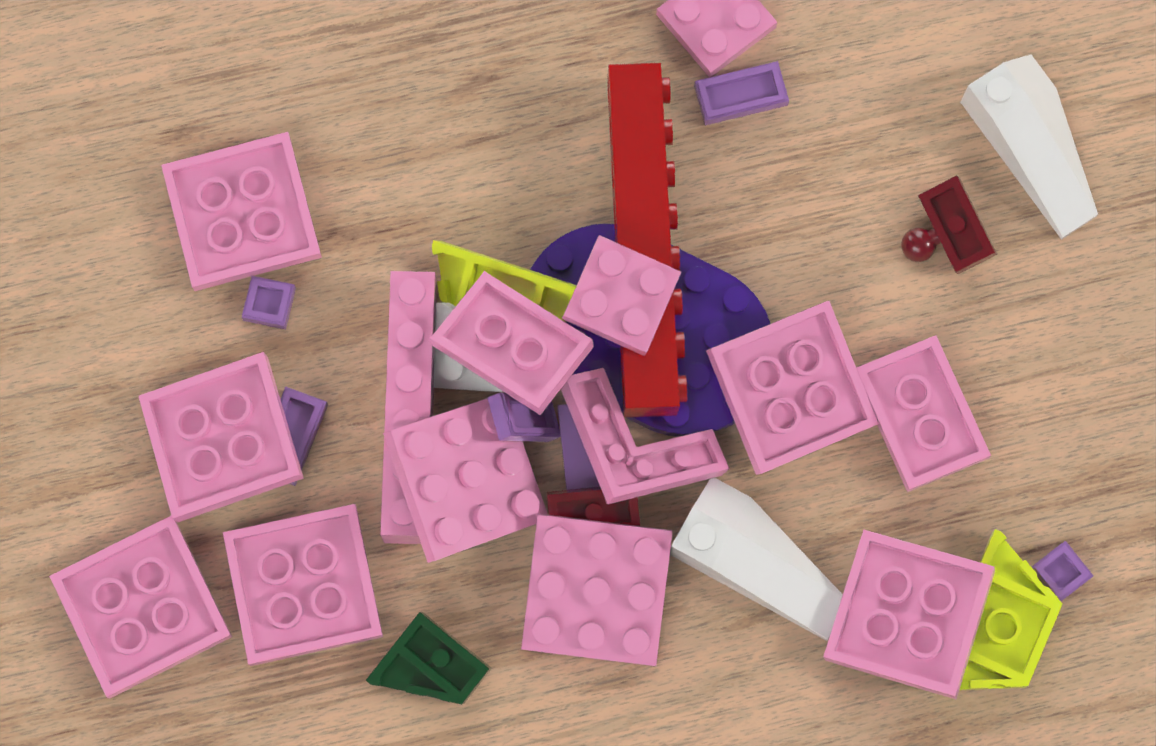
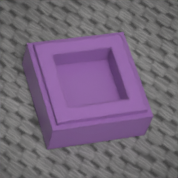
[242,276,296,330]
[1032,541,1093,601]

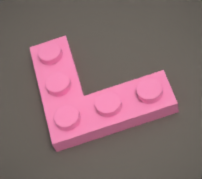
[561,368,729,504]

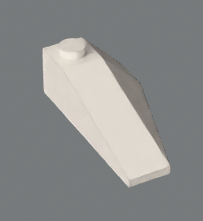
[960,54,1098,240]
[670,478,843,641]

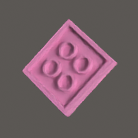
[161,132,322,291]
[706,301,879,475]
[138,352,304,523]
[383,398,548,563]
[223,504,383,666]
[521,514,673,666]
[49,516,232,699]
[823,530,995,699]

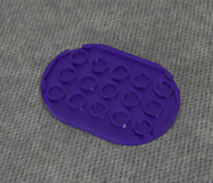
[530,223,771,437]

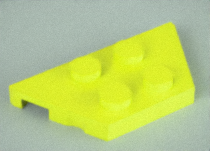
[432,240,576,322]
[959,529,1063,690]

